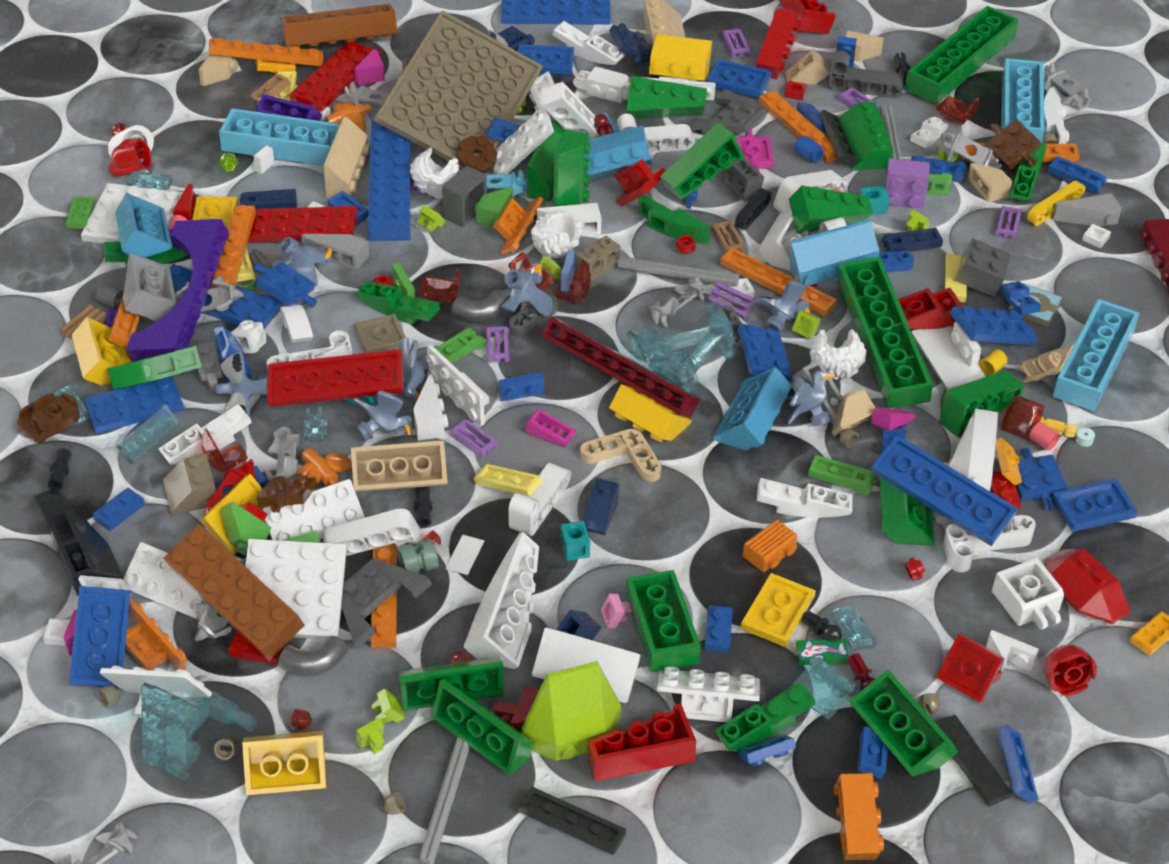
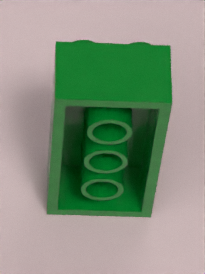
[626,570,701,673]

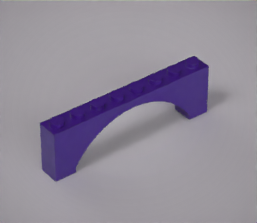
[126,219,229,361]

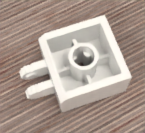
[992,558,1064,630]

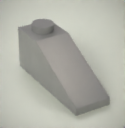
[1052,193,1122,227]
[302,234,369,271]
[792,360,844,425]

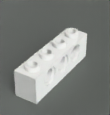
[540,82,601,139]

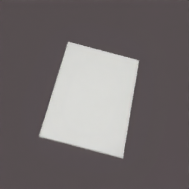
[445,535,484,575]

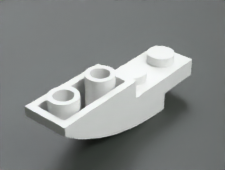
[553,21,626,65]
[1044,88,1069,144]
[158,404,252,465]
[757,478,853,518]

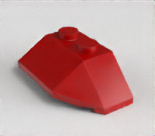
[1045,549,1130,625]

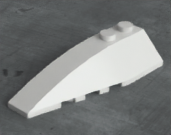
[936,409,998,525]
[464,532,539,669]

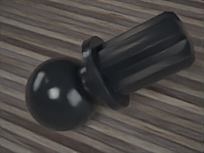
[801,611,842,642]

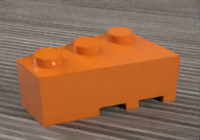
[833,773,884,861]

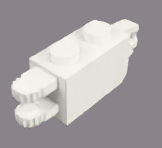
[573,67,629,104]

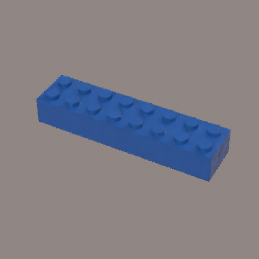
[368,121,411,241]

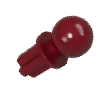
[594,114,612,136]
[847,653,875,691]

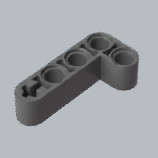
[829,50,904,98]

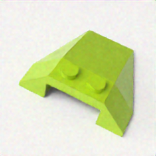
[522,661,621,761]

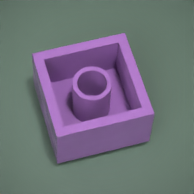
[885,159,930,209]

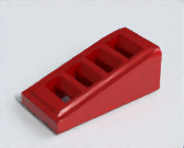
[173,184,196,220]

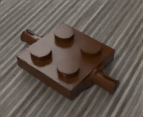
[985,119,1042,170]
[257,473,317,513]

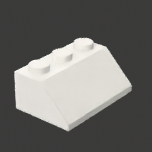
[758,208,819,271]

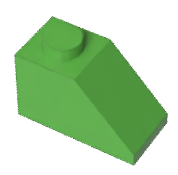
[474,187,513,227]
[220,502,272,555]

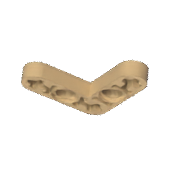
[580,429,661,482]

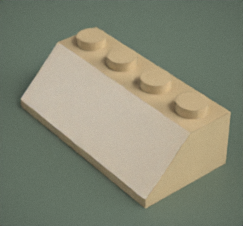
[644,0,685,52]
[323,117,370,198]
[351,441,448,492]

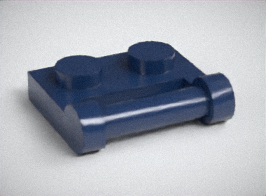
[498,26,535,51]

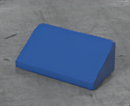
[797,101,826,132]

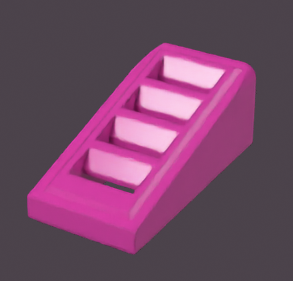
[871,408,916,431]
[524,409,576,447]

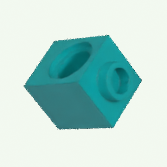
[860,185,890,215]
[561,521,590,561]

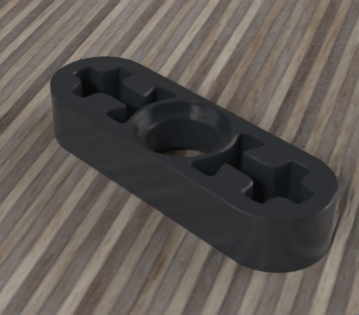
[735,188,772,230]

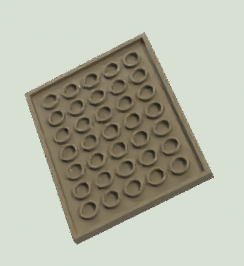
[374,10,543,169]

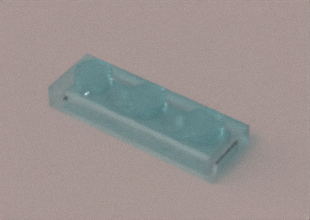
[116,404,180,464]

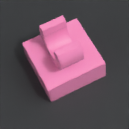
[601,593,632,629]

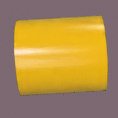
[978,349,1008,376]

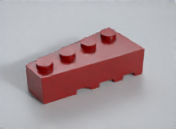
[779,0,836,34]
[756,8,801,80]
[588,703,696,782]

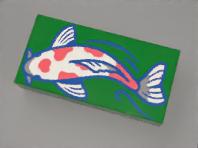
[796,639,849,665]

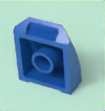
[214,327,252,383]

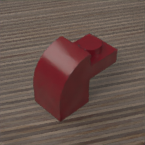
[492,686,540,733]

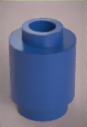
[795,136,824,163]

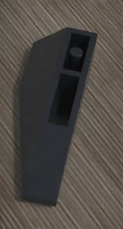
[34,488,124,596]

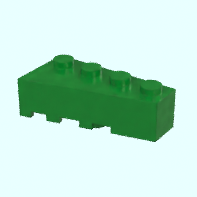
[625,76,707,119]
[660,122,745,200]
[789,185,873,233]
[939,370,1025,438]

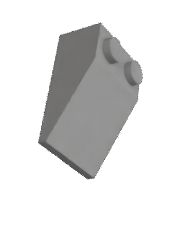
[123,253,176,321]

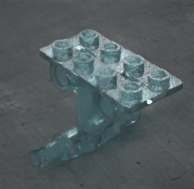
[626,302,736,397]
[141,682,257,780]

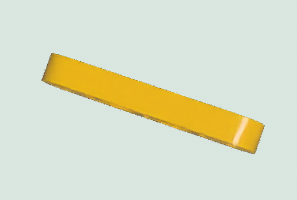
[1027,181,1085,226]

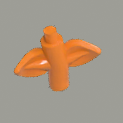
[325,102,372,133]
[297,448,352,487]

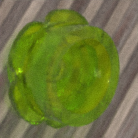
[219,153,238,171]

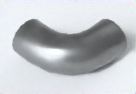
[451,290,509,322]
[278,635,348,676]

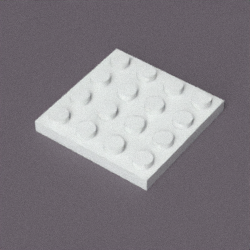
[81,183,183,244]
[238,539,347,639]

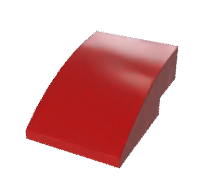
[898,287,963,330]

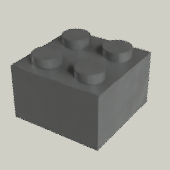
[442,166,487,227]
[955,238,1010,297]

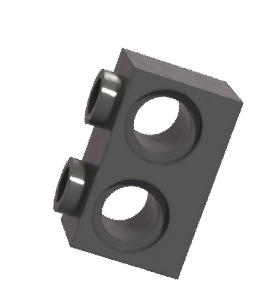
[722,158,764,200]

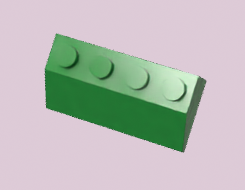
[838,102,894,171]
[527,119,565,202]
[554,129,592,207]
[879,477,935,546]
[398,657,504,711]
[849,669,958,776]
[431,679,534,776]

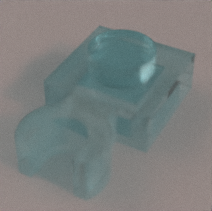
[303,408,328,443]

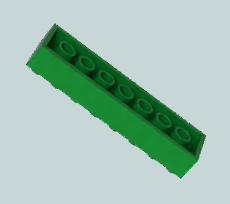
[905,5,1019,105]
[838,256,933,408]

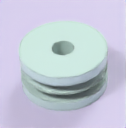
[1075,427,1095,447]

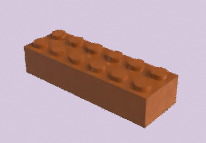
[280,4,397,47]
[163,524,305,661]

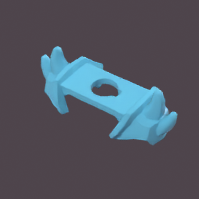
[487,170,527,196]

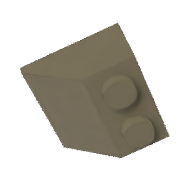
[163,454,216,516]

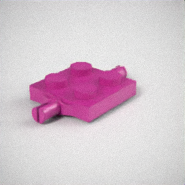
[736,128,774,172]

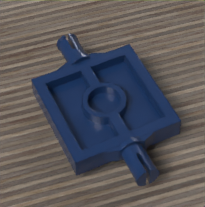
[609,23,652,65]

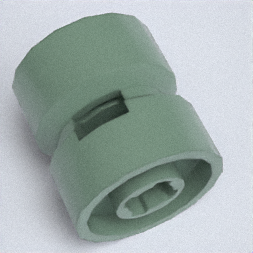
[397,539,439,574]

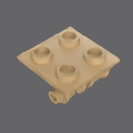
[1020,344,1074,383]

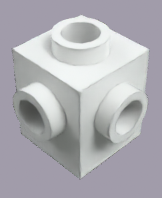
[231,320,266,353]

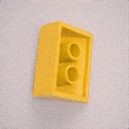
[649,34,712,81]
[71,317,131,386]
[609,384,692,442]
[242,731,326,795]

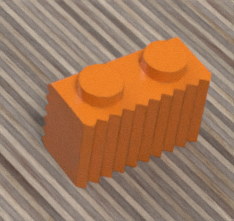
[743,519,797,573]

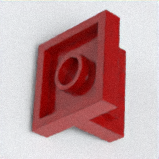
[613,159,666,206]
[936,633,1005,703]

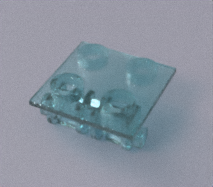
[788,656,857,720]

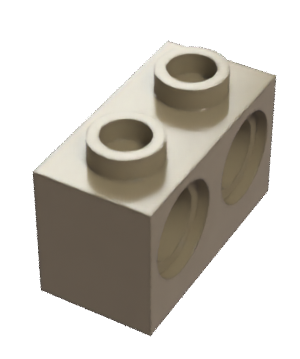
[575,236,620,283]

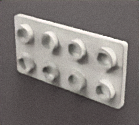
[492,107,554,182]
[912,322,986,391]
[426,345,489,427]
[262,479,365,541]
[123,542,208,619]
[532,628,641,703]
[100,666,212,721]
[657,667,760,722]

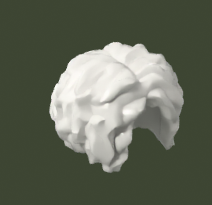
[410,148,460,199]
[531,210,582,260]
[810,329,867,380]

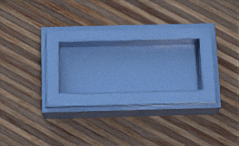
[561,250,576,292]

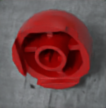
[1044,644,1097,696]

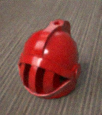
[109,138,152,177]

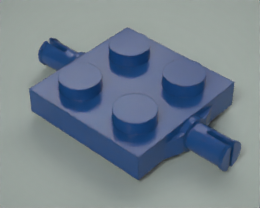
[254,262,317,308]
[1015,447,1067,511]

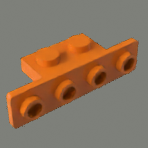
[493,196,543,255]
[125,598,187,671]

